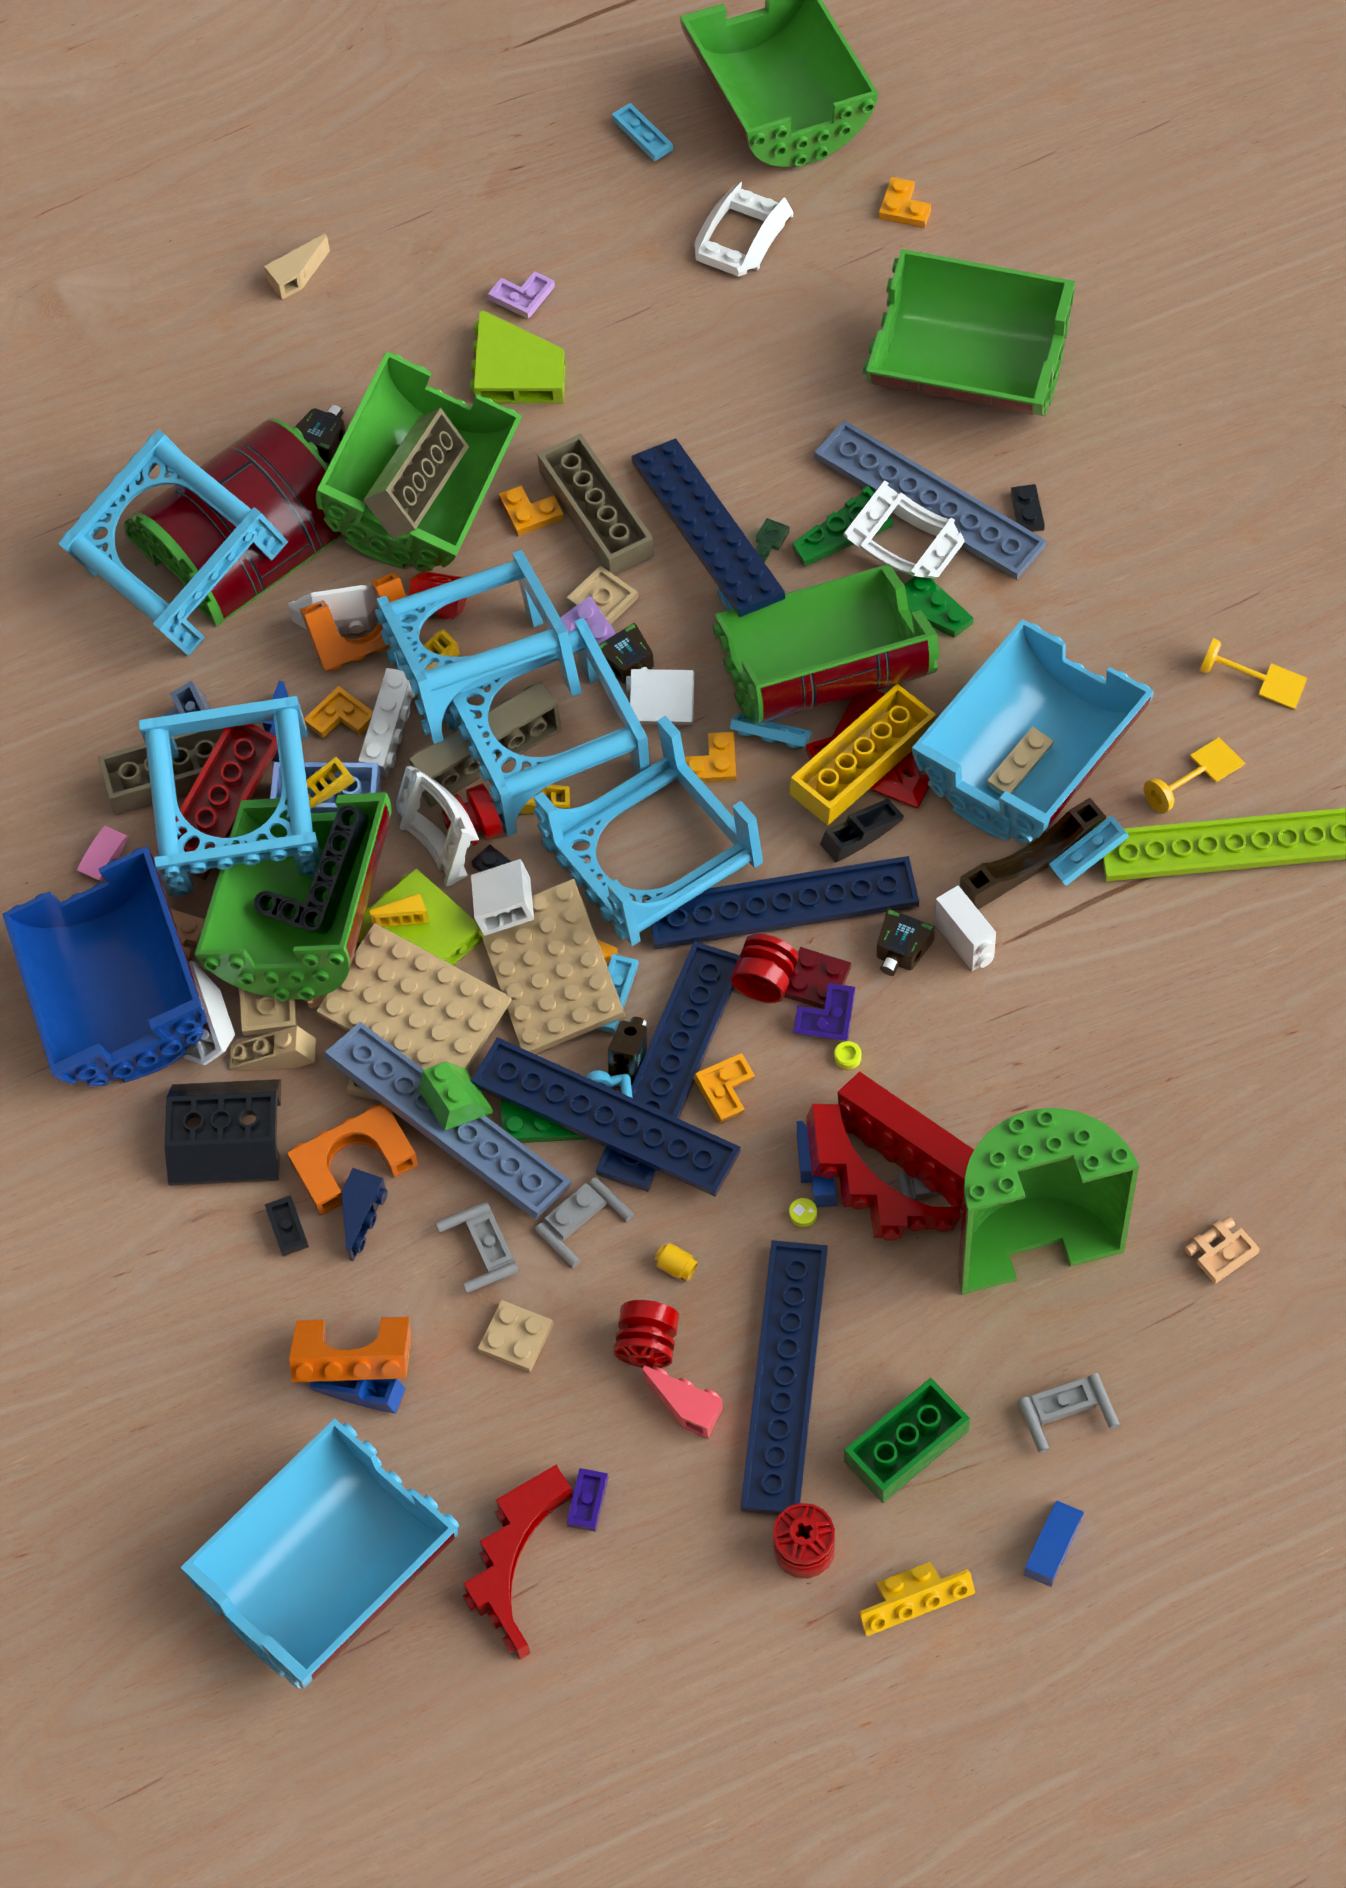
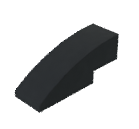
[820,798,904,862]

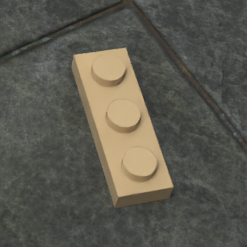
[986,726,1054,795]

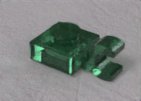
[755,518,790,563]

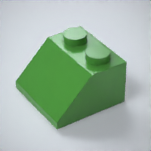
[418,1061,493,1131]

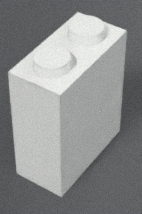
[626,669,695,725]
[471,859,534,936]
[935,886,996,971]

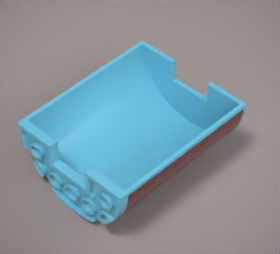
[912,619,1154,843]
[180,1418,459,1690]

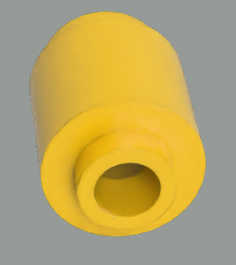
[654,1243,698,1281]

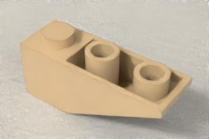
[264,233,330,300]
[229,1026,316,1071]

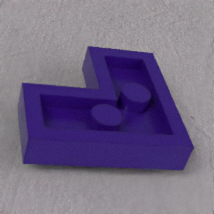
[793,983,856,1041]

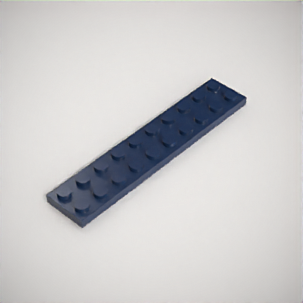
[631,438,786,618]
[647,856,919,949]
[596,941,741,1192]
[471,1037,741,1197]
[741,1240,828,1515]

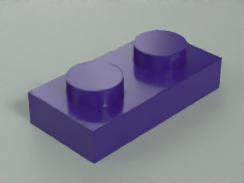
[566,1468,608,1532]

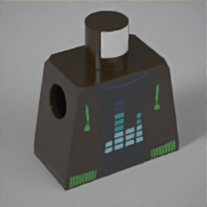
[294,405,346,464]
[599,623,654,684]
[877,908,935,976]
[608,1017,647,1086]

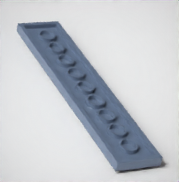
[814,420,1047,580]
[323,1022,571,1220]

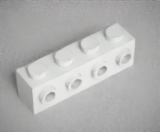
[358,668,415,778]

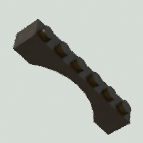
[960,798,1106,910]

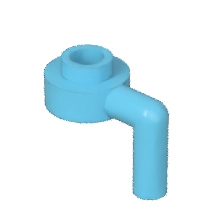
[585,1070,633,1098]

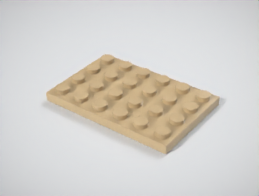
[482,879,626,1054]
[317,923,512,1070]

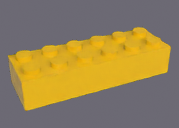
[789,684,936,825]

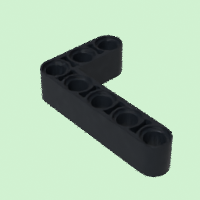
[254,805,369,934]

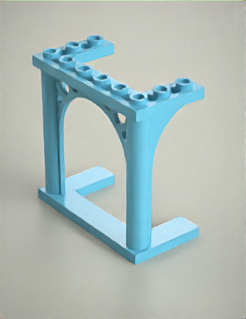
[58,429,288,656]
[375,550,582,744]
[444,618,650,836]
[139,696,322,897]
[534,716,763,946]

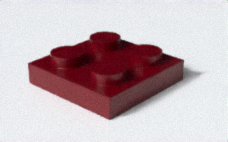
[784,947,851,1009]

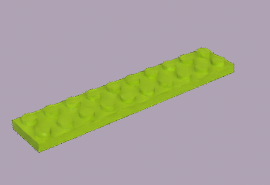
[1102,808,1346,882]

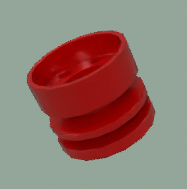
[441,783,503,846]
[730,934,799,1003]
[613,1300,679,1368]
[773,1503,835,1579]

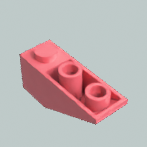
[643,1365,723,1439]

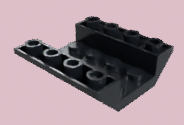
[164,1079,281,1186]

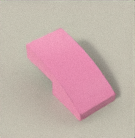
[77,826,129,882]

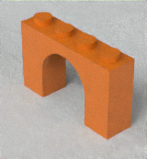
[299,572,412,671]
[287,1104,418,1216]
[289,1317,412,1382]

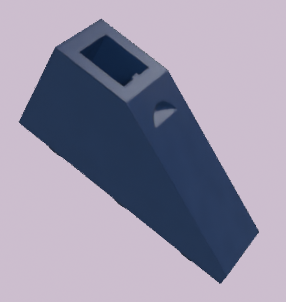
[342,1168,388,1261]

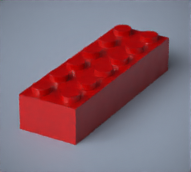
[157,724,278,880]
[837,1071,974,1210]

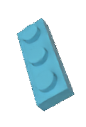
[612,103,673,162]
[730,713,812,749]
[1049,815,1129,886]
[596,954,639,1034]

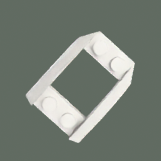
[694,181,794,276]
[843,480,965,579]
[396,766,479,887]

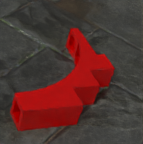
[806,1104,961,1241]
[463,1464,573,1659]

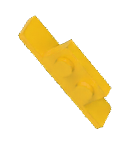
[859,1562,975,1636]

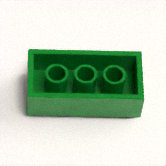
[844,1377,970,1503]

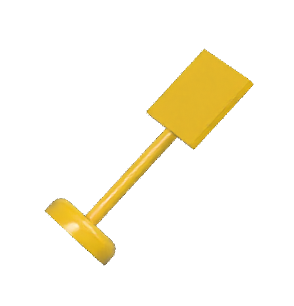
[1199,638,1307,710]
[1143,737,1245,814]

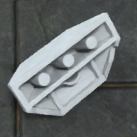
[288,585,379,635]
[182,961,235,1066]

